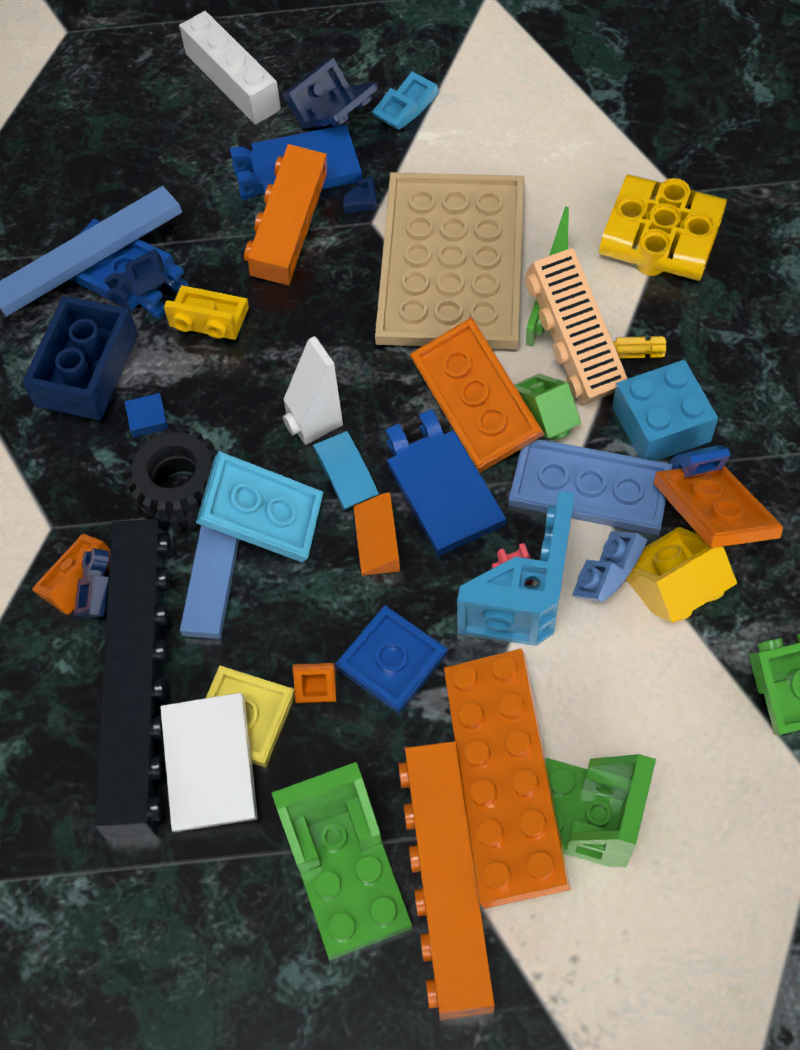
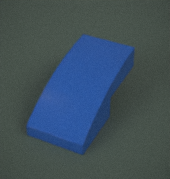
[669,445,731,478]

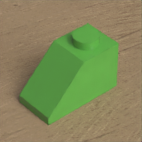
[514,374,582,440]

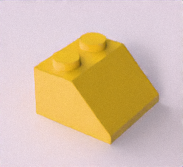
[626,527,737,623]

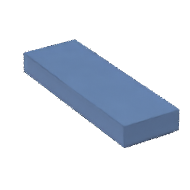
[180,526,240,640]

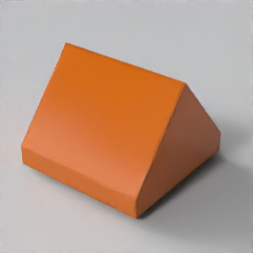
[293,663,336,703]

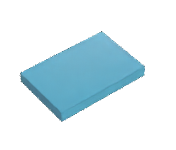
[196,451,324,563]

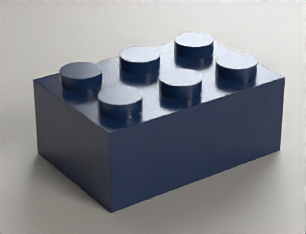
[22,296,138,421]

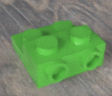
[749,633,800,735]

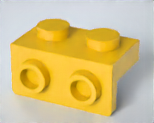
[164,285,249,340]

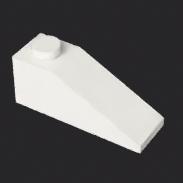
[283,336,343,445]

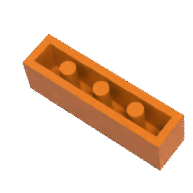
[244,144,327,286]

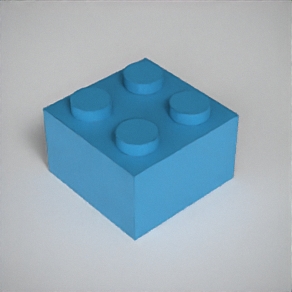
[612,359,718,461]

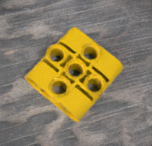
[599,174,727,281]

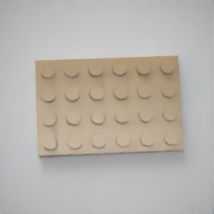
[375,172,524,349]

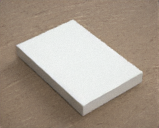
[160,693,258,832]

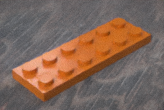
[444,648,571,909]

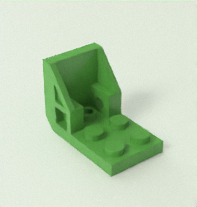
[546,754,656,867]
[272,762,413,961]

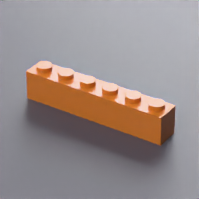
[398,741,494,1020]

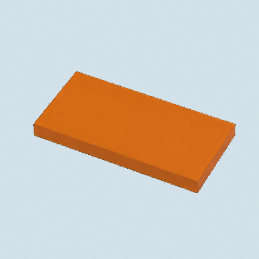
[410,317,544,473]

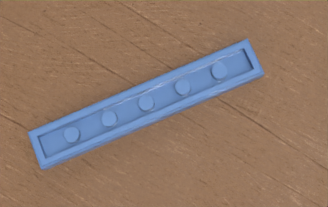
[0,186,182,317]

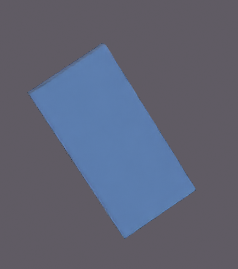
[508,439,673,536]

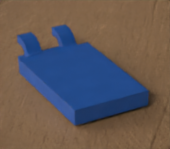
[230,125,362,200]
[69,219,189,319]
[386,409,506,556]

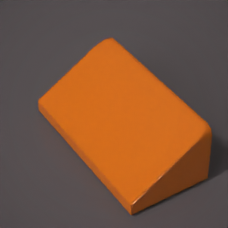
[354,492,400,576]
[32,534,110,615]

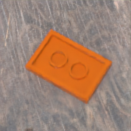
[653,466,783,548]

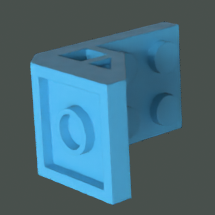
[457,491,575,646]

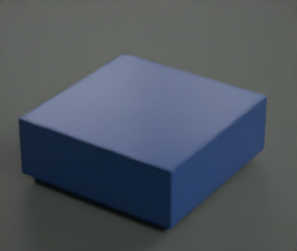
[124,393,168,438]

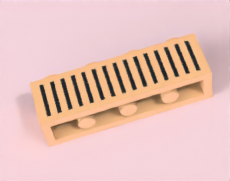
[525,248,628,406]

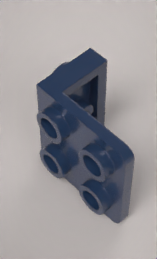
[282,58,378,129]

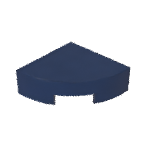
[343,176,377,214]

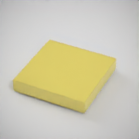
[206,666,295,768]

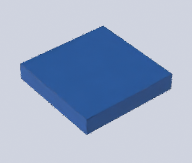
[335,605,448,714]

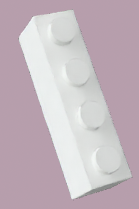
[179,11,281,125]

